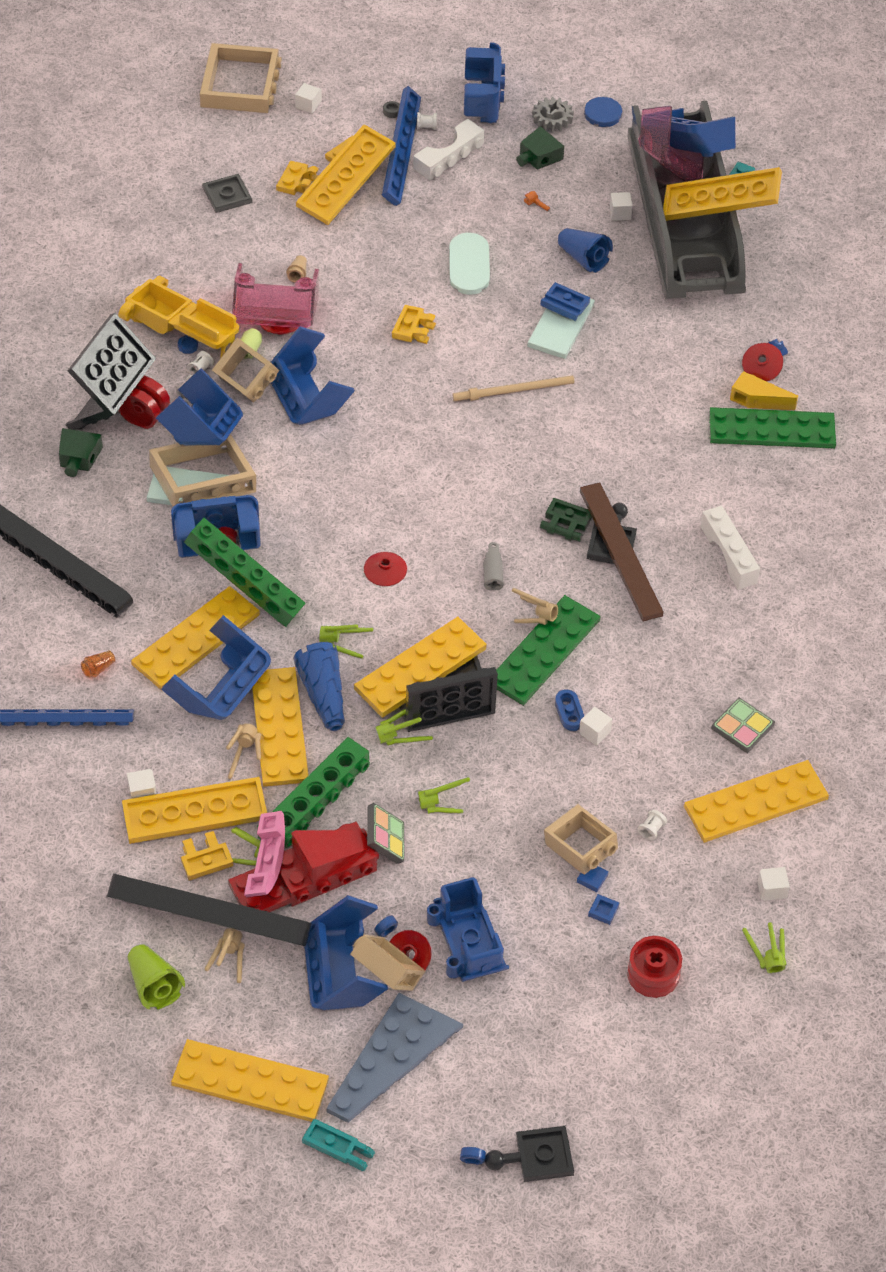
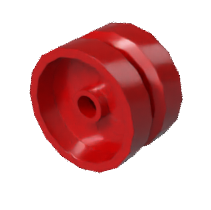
[118,376,170,429]
[627,935,683,998]

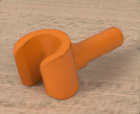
[524,191,550,211]

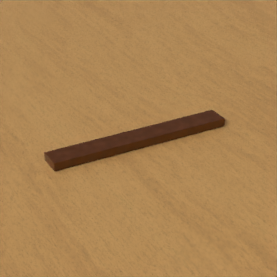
[580,482,664,622]

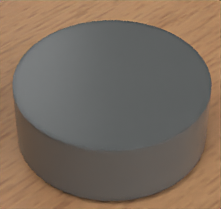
[383,101,400,118]

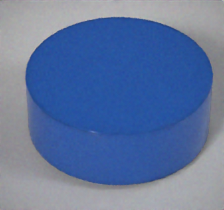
[178,335,198,354]
[374,915,398,937]
[460,1147,486,1165]

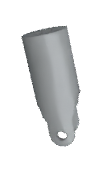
[483,542,504,590]

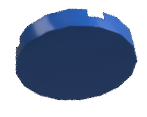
[584,97,622,127]

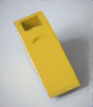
[730,371,798,410]

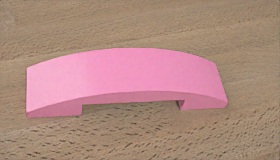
[244,811,285,897]

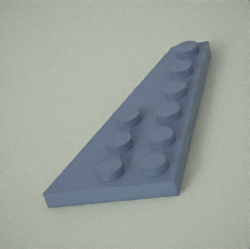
[326,993,463,1123]

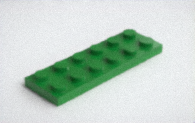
[709,407,836,449]
[496,595,601,706]

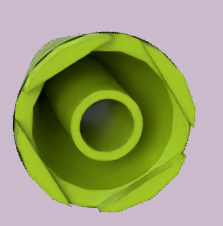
[127,944,185,1010]

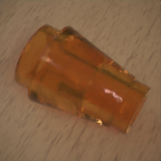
[81,650,115,678]

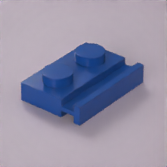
[540,282,590,321]

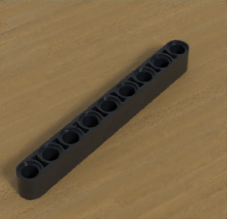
[0,504,133,618]
[107,873,312,947]

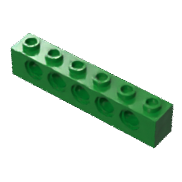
[184,518,306,627]
[257,737,370,848]

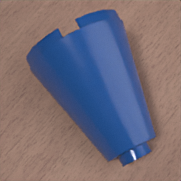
[558,228,613,273]

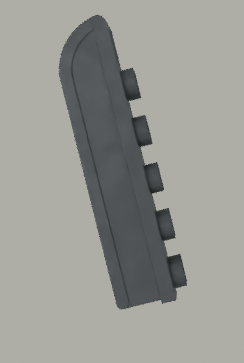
[627,101,746,299]

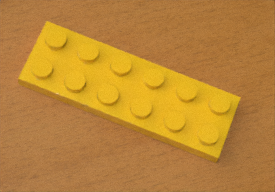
[296,124,396,225]
[663,167,782,221]
[131,586,260,691]
[354,616,487,718]
[252,667,308,787]
[684,760,829,843]
[122,777,267,844]
[171,1039,329,1122]

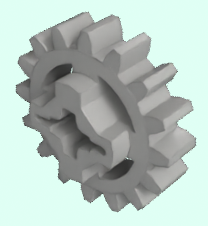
[532,97,574,132]

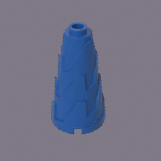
[293,642,345,731]

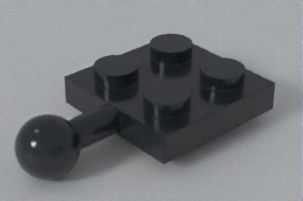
[587,502,637,564]
[485,1125,574,1182]

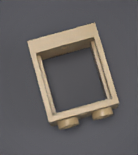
[212,338,279,403]
[544,804,618,875]
[350,935,426,991]

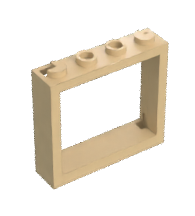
[200,43,282,113]
[149,434,256,506]

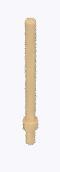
[452,375,574,401]

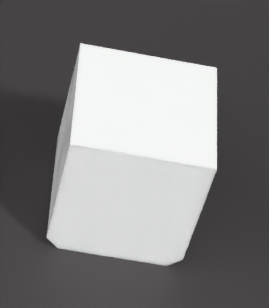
[295,83,322,113]
[610,192,632,221]
[579,707,612,746]
[127,769,156,799]
[758,867,790,901]

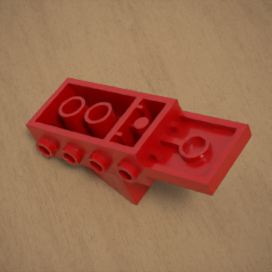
[228,821,379,912]

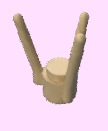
[512,588,558,625]
[226,724,261,779]
[205,928,245,983]

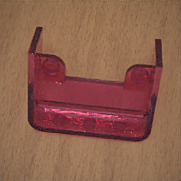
[638,106,704,182]
[232,263,319,328]

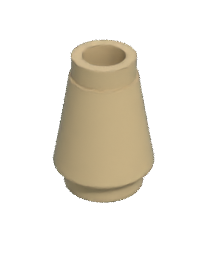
[286,255,307,283]

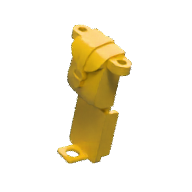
[118,275,239,359]

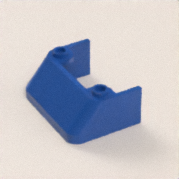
[642,108,736,157]
[271,326,355,425]
[156,368,243,446]
[161,615,271,720]
[304,895,388,1011]

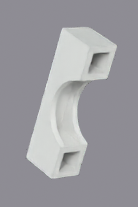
[413,119,484,180]
[700,506,760,590]

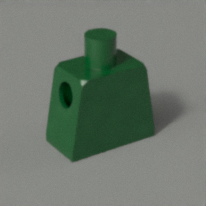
[516,126,565,170]
[59,428,103,477]

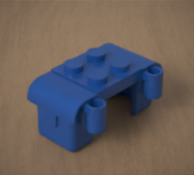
[464,42,505,123]
[171,495,261,558]
[427,877,509,982]

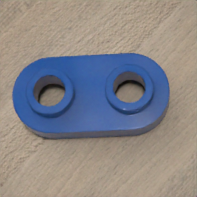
[555,689,584,731]

